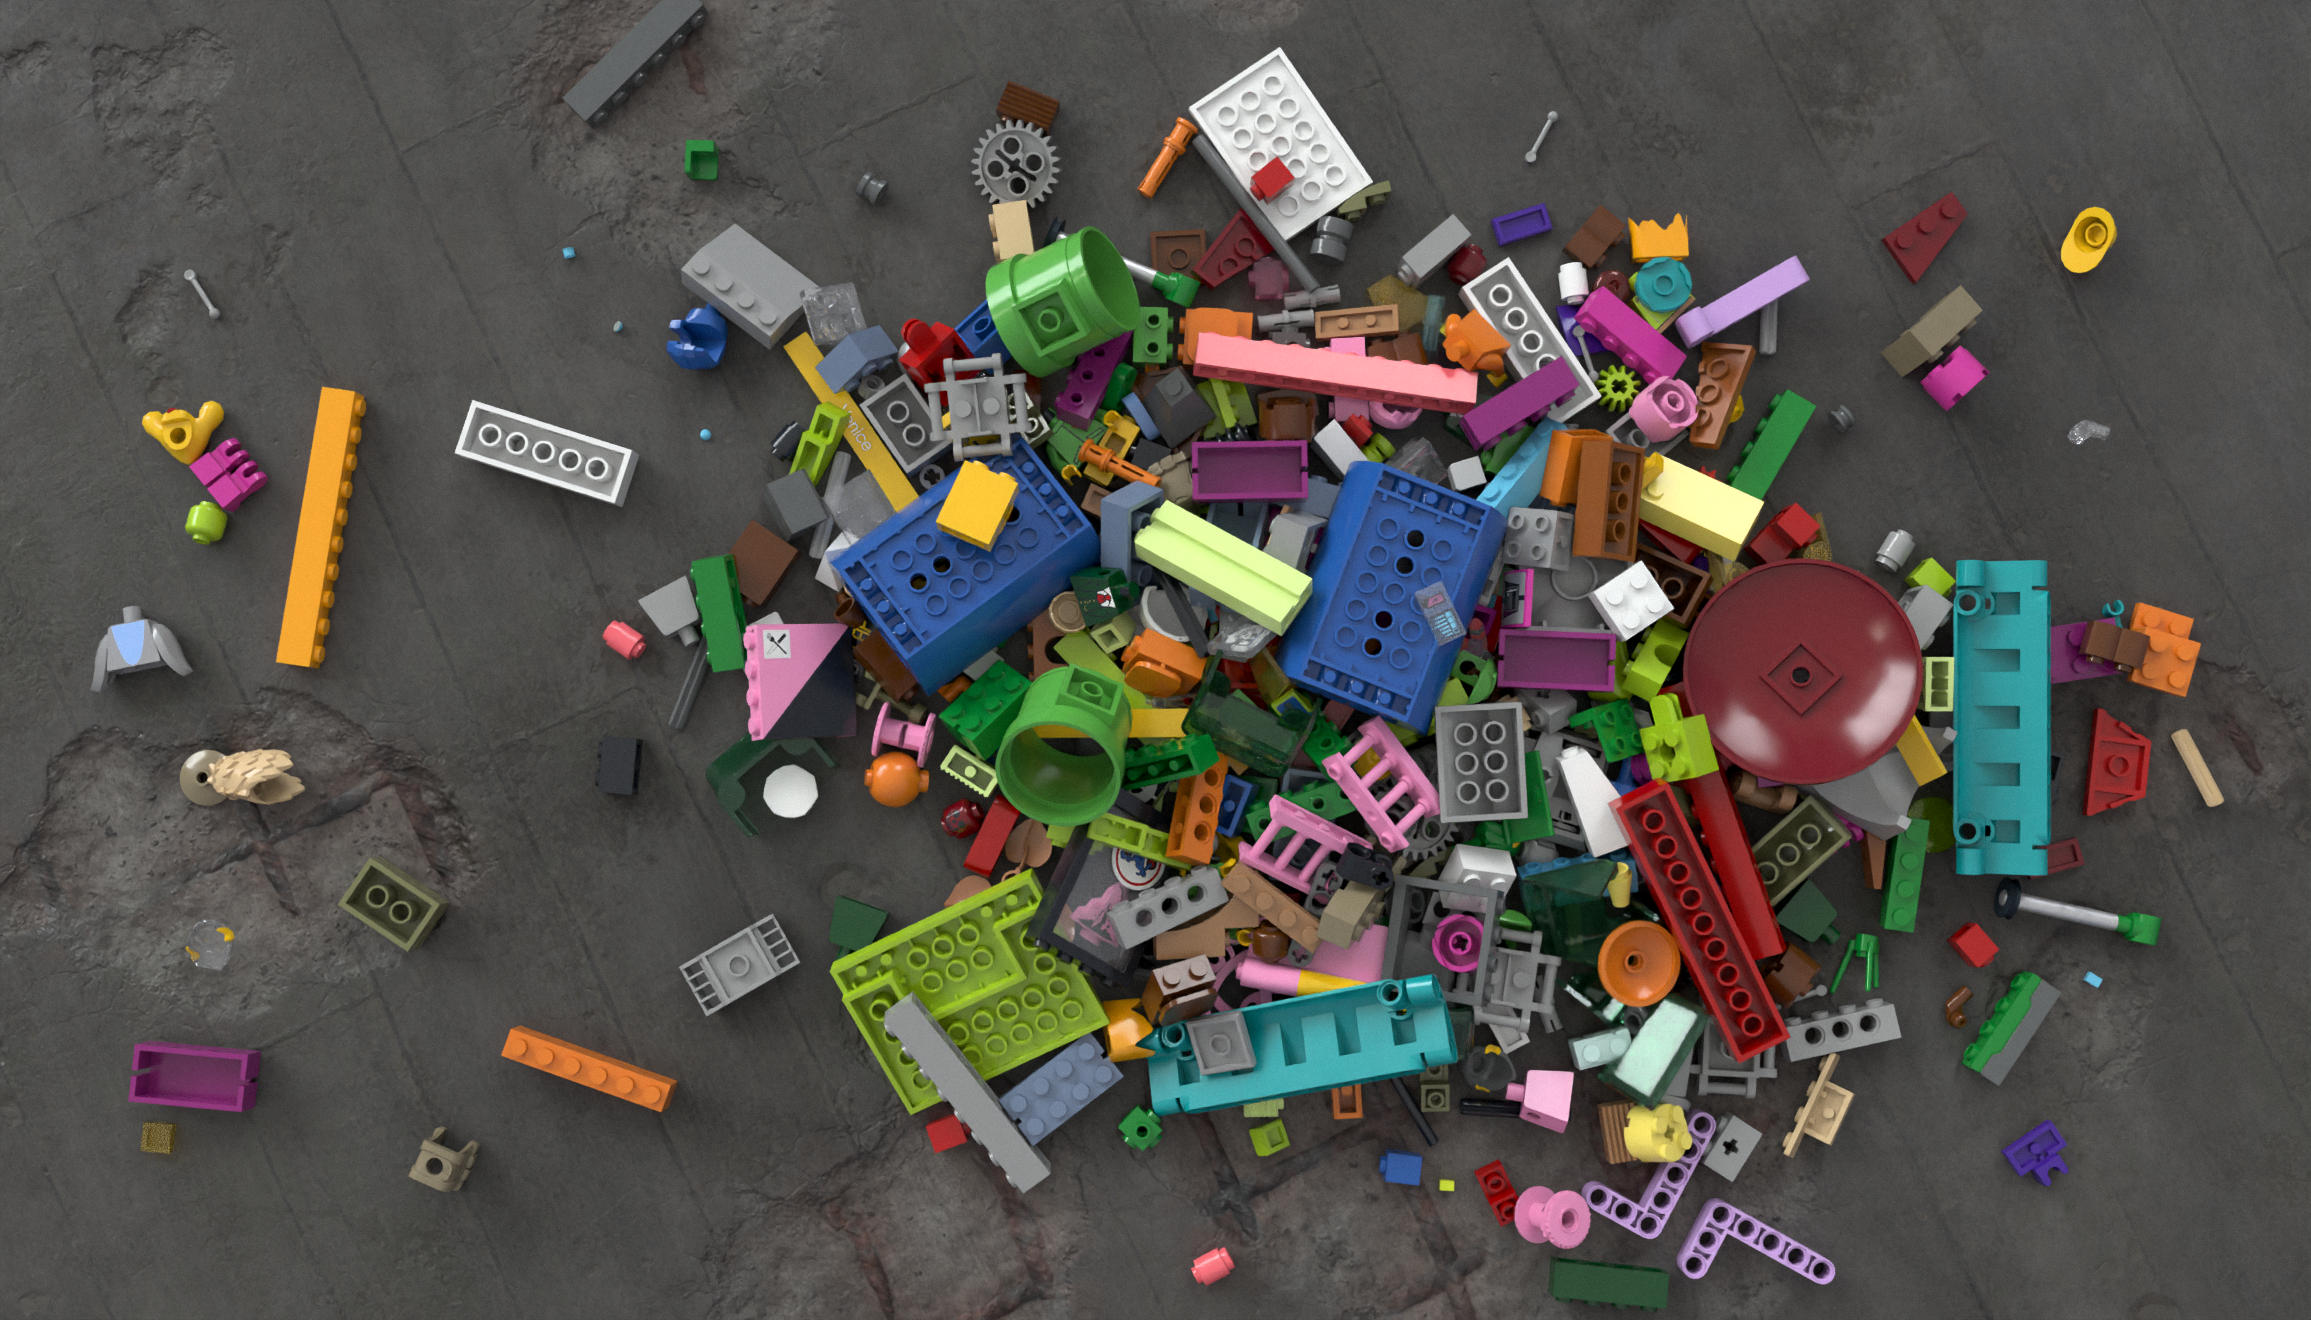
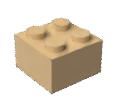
[989,200,1035,264]

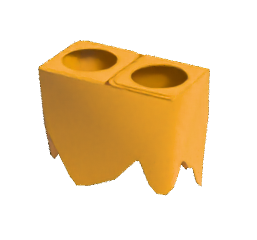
[1628,213,1689,263]
[1102,998,1155,1063]

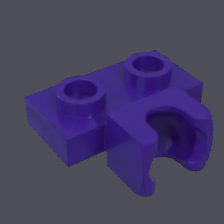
[2001,1120,2069,1186]

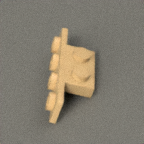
[1782,1053,1855,1158]

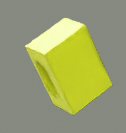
[1439,1179,1454,1191]

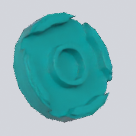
[1634,256,1692,314]

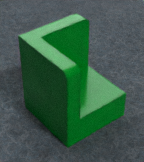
[685,140,719,181]

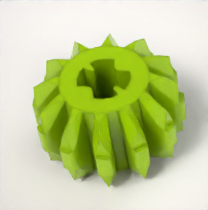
[1593,365,1641,412]

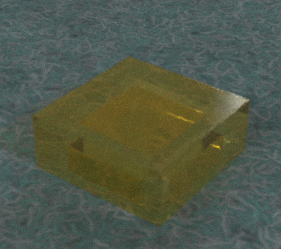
[140,1121,176,1153]

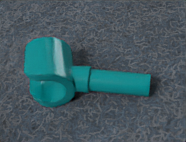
[2102,600,2124,628]

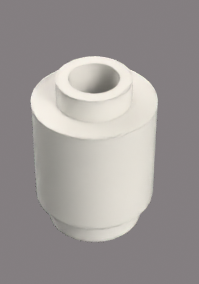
[1558,262,1589,305]

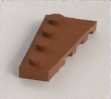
[1689,342,1756,449]

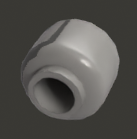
[1515,838,1559,866]

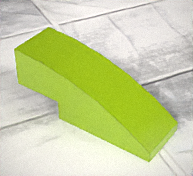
[789,402,851,487]

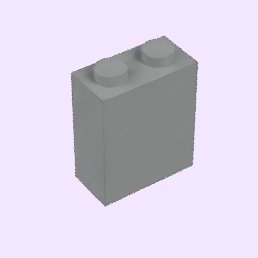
[1396,214,1471,290]

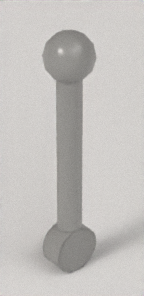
[1525,111,1558,163]
[184,270,221,319]
[1573,326,1599,382]
[1773,984,1827,1011]

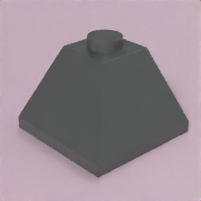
[1142,368,1217,449]

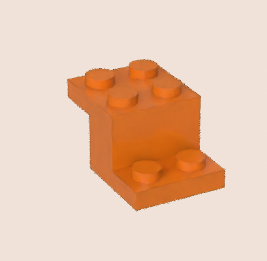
[2127,602,2201,698]

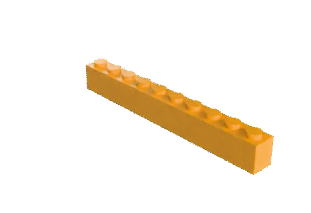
[276,387,366,668]

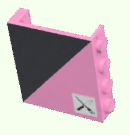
[743,623,857,741]

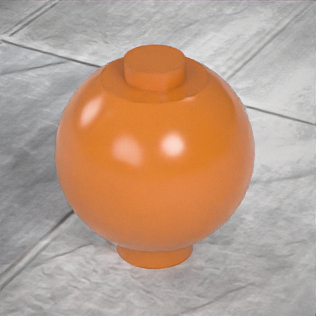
[864,751,929,807]

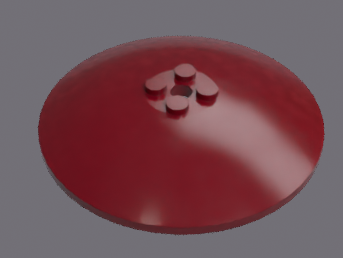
[1683,558,1923,785]

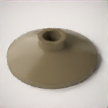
[180,750,228,806]

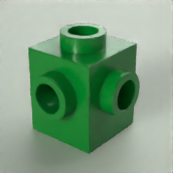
[1118,1103,1163,1151]

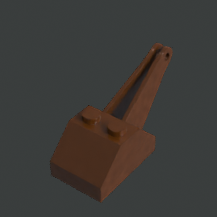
[1633,542,1714,629]

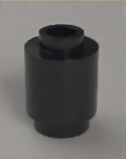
[769,420,806,462]

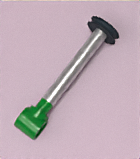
[1043,216,1201,308]
[1994,877,2162,946]

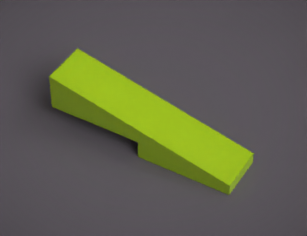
[1086,813,1191,871]

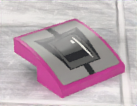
[1500,569,1534,629]

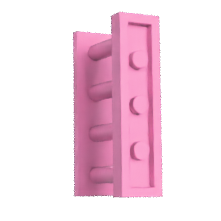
[1321,715,1440,853]
[1238,794,1373,905]

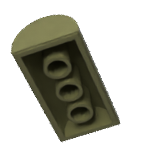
[1752,795,1852,907]

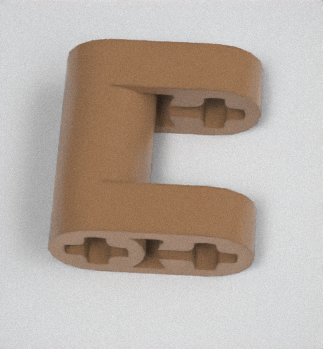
[1729,770,1798,815]

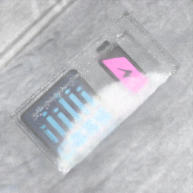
[1414,581,1467,646]

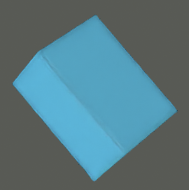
[2083,972,2103,988]

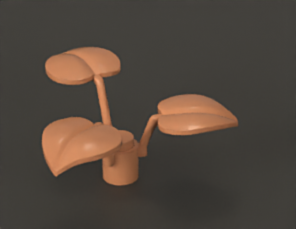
[944,818,1075,942]

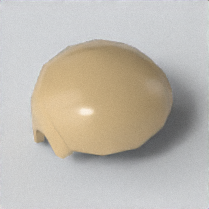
[1048,591,1086,634]

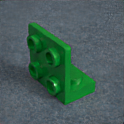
[1568,698,1645,763]

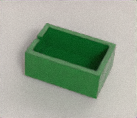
[939,659,1032,761]

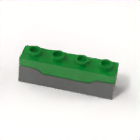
[1961,971,2062,1086]

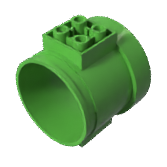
[986,226,1140,378]
[995,662,1133,826]

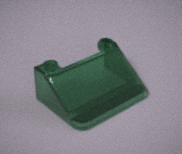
[1520,859,1627,968]

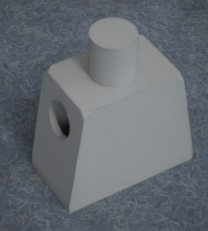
[638,576,703,647]

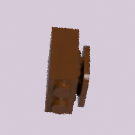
[1141,954,1218,1026]

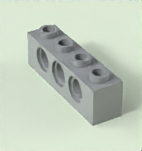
[1106,865,1229,950]
[1780,998,1901,1062]

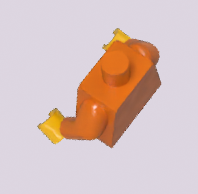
[1439,309,1511,388]

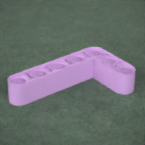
[1674,256,1810,349]
[1581,1109,1716,1239]
[1676,1198,1835,1284]

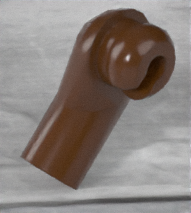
[1945,985,1973,1029]

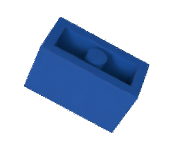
[1215,774,1260,838]

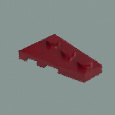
[1881,192,1968,285]
[1191,208,1275,290]

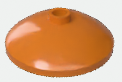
[1598,920,1680,1007]

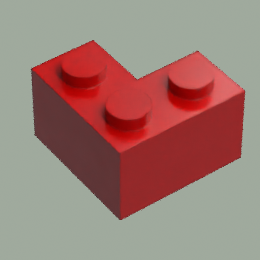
[1743,503,1820,566]

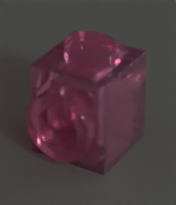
[1248,257,1289,301]

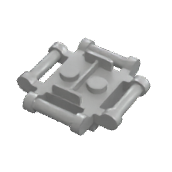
[924,353,1032,462]
[1452,928,1562,1033]
[1677,995,1777,1098]

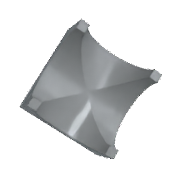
[1514,536,1633,639]
[1787,725,1958,841]

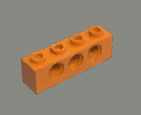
[1165,749,1229,866]

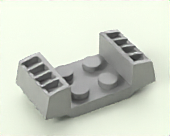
[679,913,800,1016]

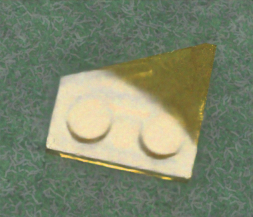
[1366,274,1441,335]

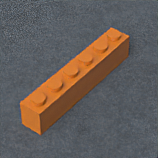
[501,1025,678,1112]

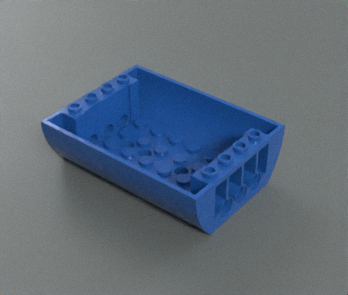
[828,432,1101,697]
[1267,461,1509,737]

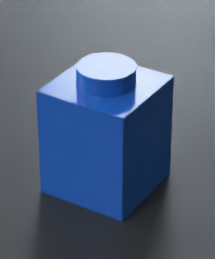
[1379,1149,1422,1186]

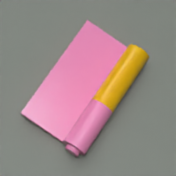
[1236,917,1389,997]

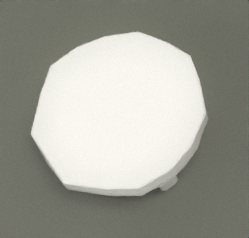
[763,764,818,818]

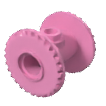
[871,702,936,767]
[1514,1186,1591,1249]

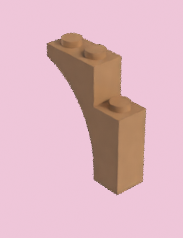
[1153,868,1263,960]

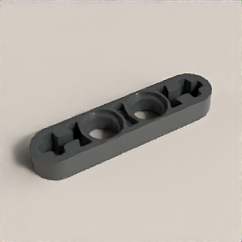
[1287,861,1343,967]

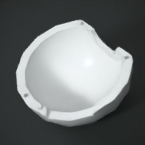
[1139,582,1208,645]

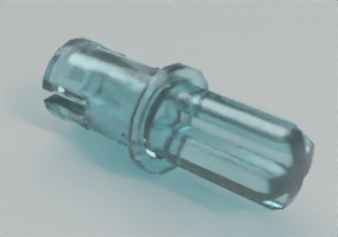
[1422,294,1446,351]

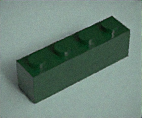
[1548,1257,1669,1312]

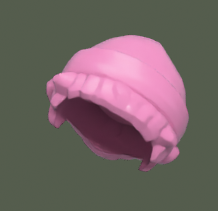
[1368,401,1422,429]

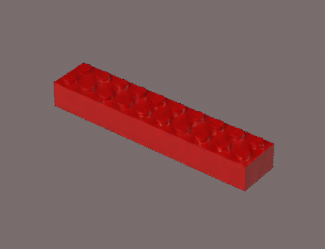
[1607,777,1791,1063]

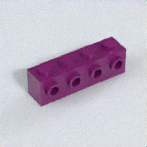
[1054,330,1133,432]

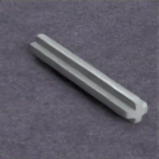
[809,451,851,559]

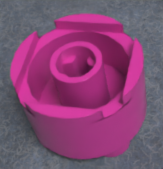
[1920,345,1990,412]
[1432,914,1496,974]

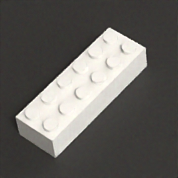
[1458,257,1602,423]
[455,400,639,507]

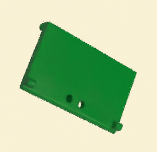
[1502,750,1555,845]

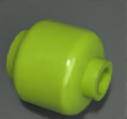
[185,501,228,545]

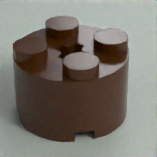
[1259,396,1316,443]
[1759,941,1822,1009]

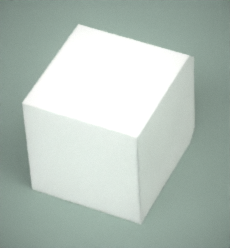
[1446,456,1486,493]

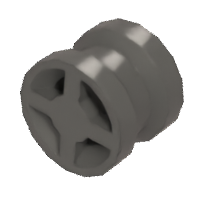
[855,171,889,207]

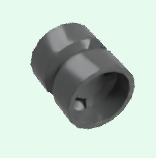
[1309,216,1354,265]

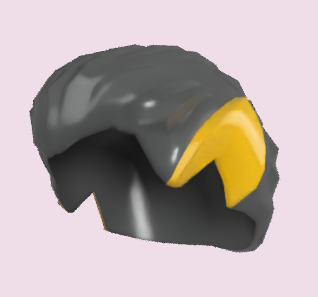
[1461,1044,1517,1093]

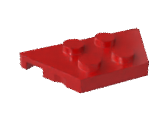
[2082,708,2151,816]

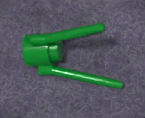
[1830,933,1880,994]

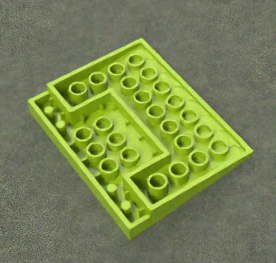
[830,868,1110,1115]

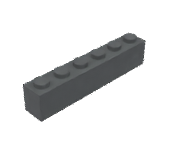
[562,0,708,129]

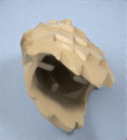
[207,749,305,805]

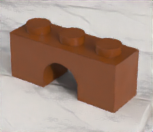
[1027,609,1069,683]

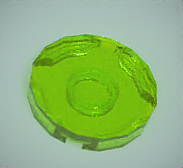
[1907,797,1956,853]

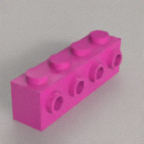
[1574,286,1687,384]

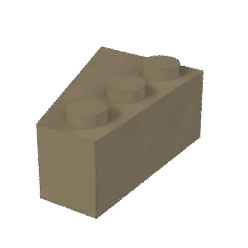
[1880,285,1983,377]
[1316,863,1386,950]

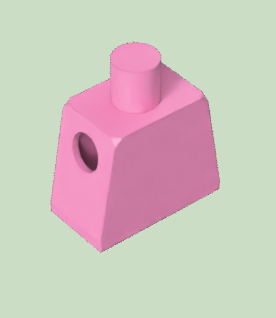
[1505,1070,1574,1133]

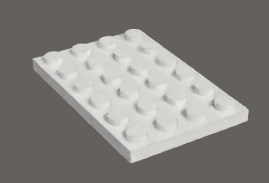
[1189,47,1373,242]

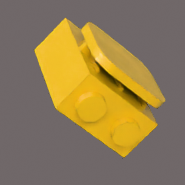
[936,460,1019,552]

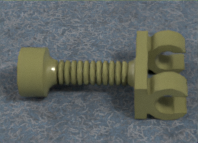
[855,670,928,725]

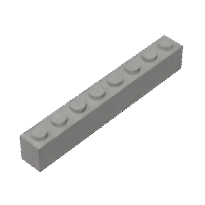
[884,991,1051,1194]

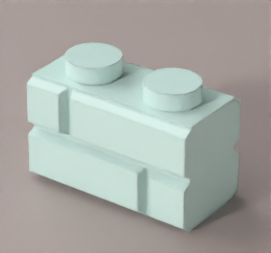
[1568,1025,1635,1070]

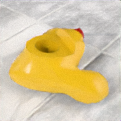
[142,401,224,465]

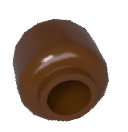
[1252,919,1290,964]

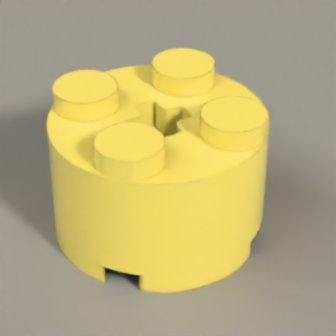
[1624,1104,1692,1162]

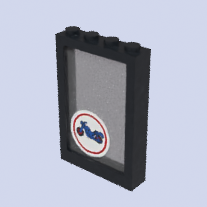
[1025,787,1195,990]

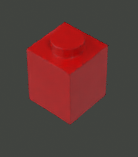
[1250,156,1295,205]
[1946,922,1999,968]
[926,1113,972,1154]

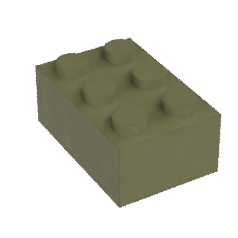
[338,856,450,952]

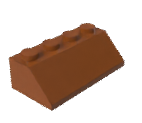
[1572,441,1645,562]

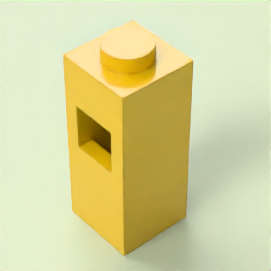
[1083,414,1140,488]

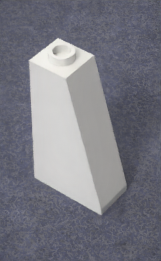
[1310,420,1369,482]
[1555,746,1628,857]

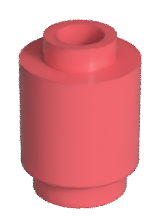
[602,620,646,660]
[1191,1247,1235,1286]

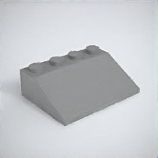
[681,224,822,350]
[1434,701,1528,823]

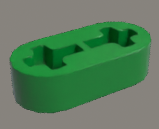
[1102,362,1137,414]

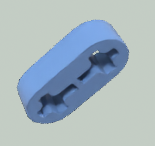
[1121,392,1161,442]

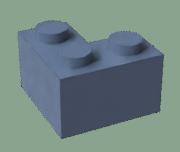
[815,325,899,394]

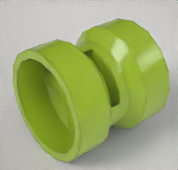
[1360,433,1396,463]

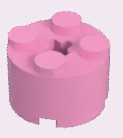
[1629,376,1698,443]

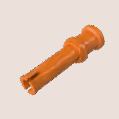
[1137,117,1199,199]
[1078,438,1162,488]

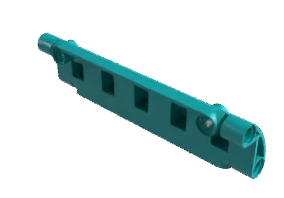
[1953,560,2051,875]
[1135,974,1458,1117]

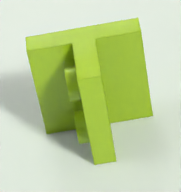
[1197,378,1258,441]

